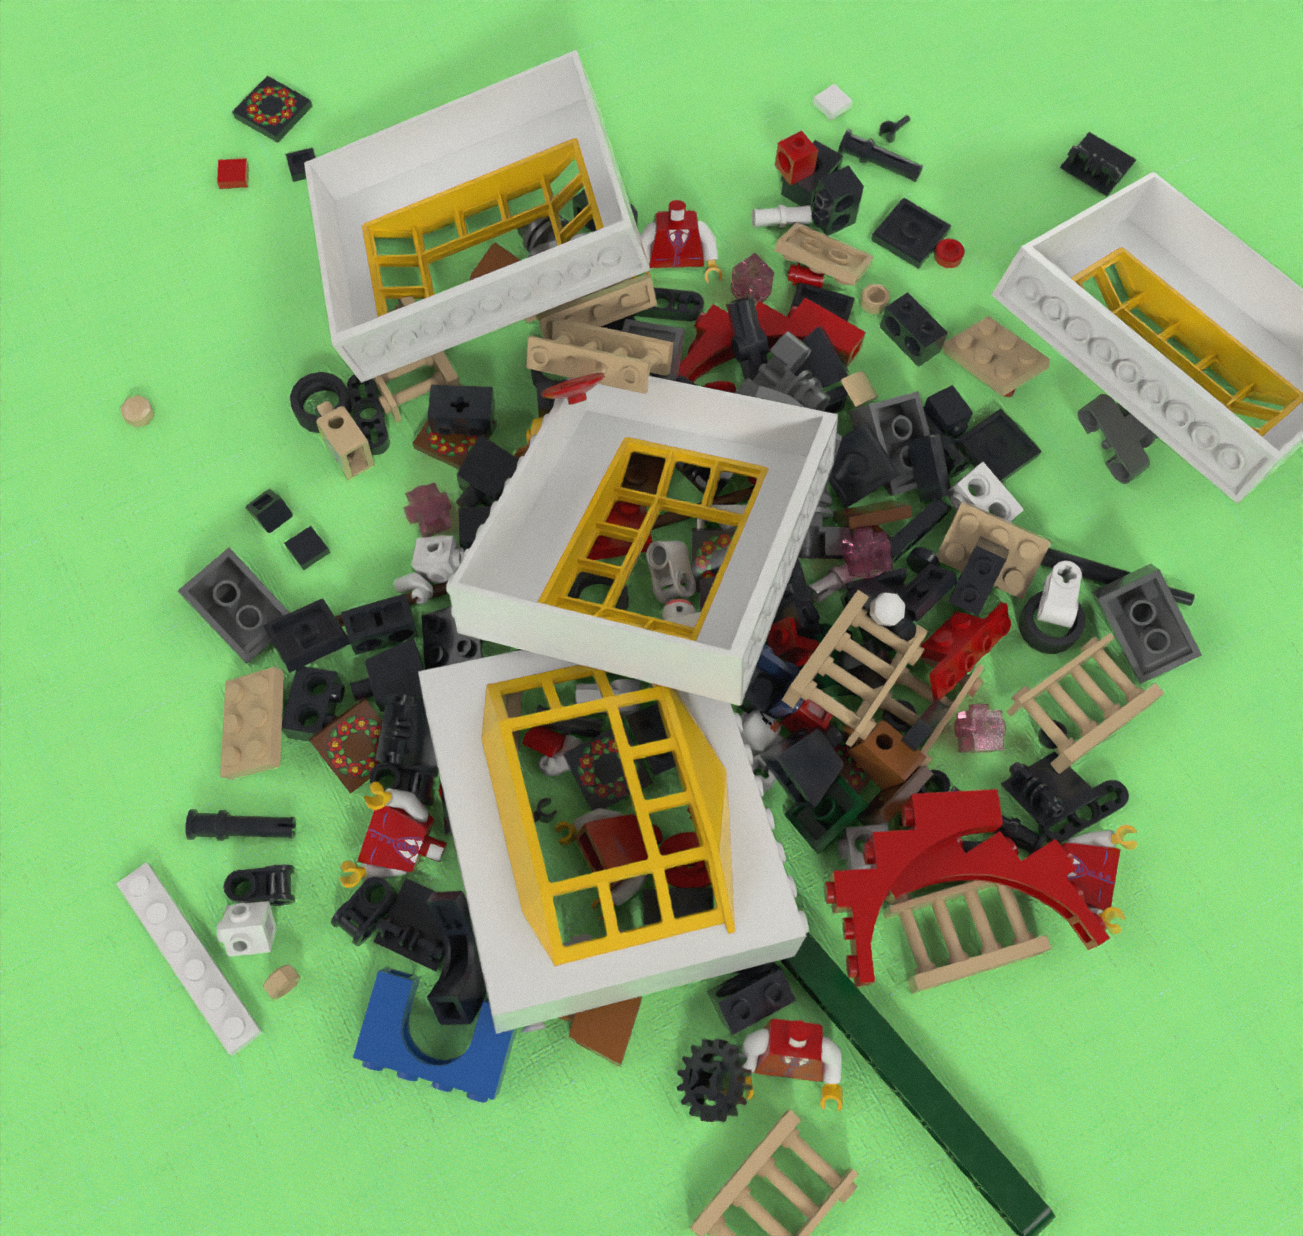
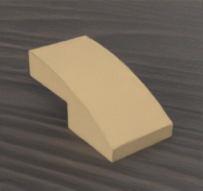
[840,371,879,408]

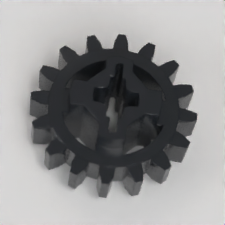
[677,1038,752,1123]

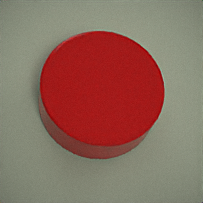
[934,238,965,268]

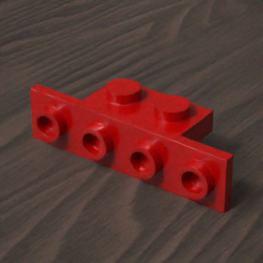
[921,602,1011,700]

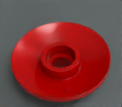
[541,373,605,405]
[658,832,711,888]

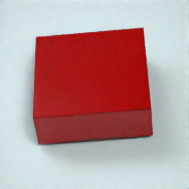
[217,158,249,189]
[522,726,566,758]

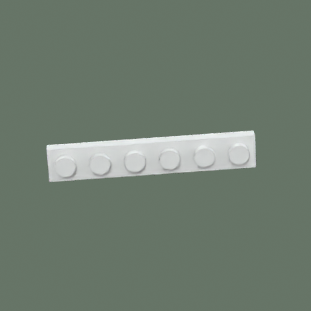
[116,862,263,1056]

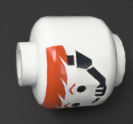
[740,710,784,757]

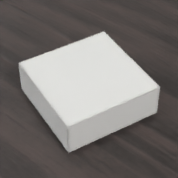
[813,84,853,121]

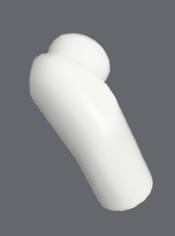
[394,572,433,604]
[538,735,582,776]

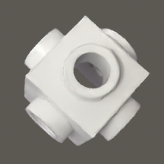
[412,535,464,583]
[217,901,277,957]

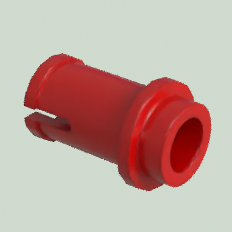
[787,262,825,288]

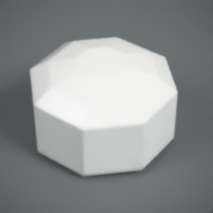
[870,593,905,626]

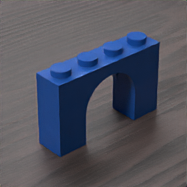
[353,967,517,1102]

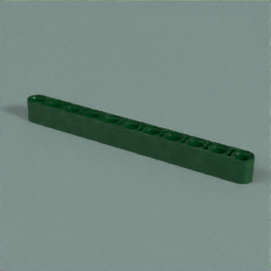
[779,932,1056,1236]

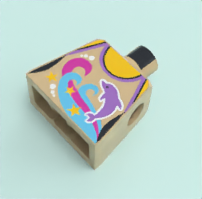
[315,401,374,480]

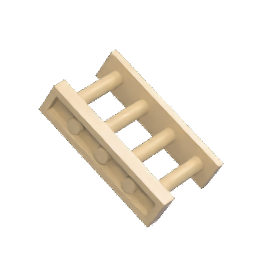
[525,274,657,340]
[373,296,460,423]
[526,318,674,394]
[782,590,926,747]
[843,624,985,766]
[1006,633,1164,774]
[883,881,1052,994]
[689,1109,859,1236]

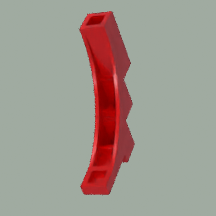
[824,789,1003,987]
[886,831,1110,950]

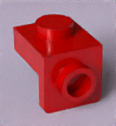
[766,617,819,666]

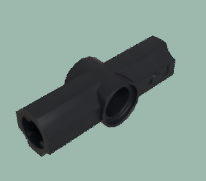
[726,297,769,381]

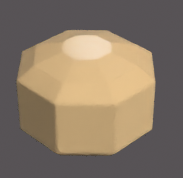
[860,284,890,314]
[120,395,154,428]
[263,964,301,1000]

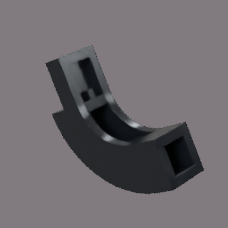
[426,891,487,1025]

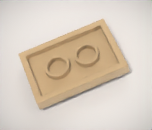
[774,222,874,286]
[943,316,1050,396]
[936,501,1051,599]
[220,667,284,780]

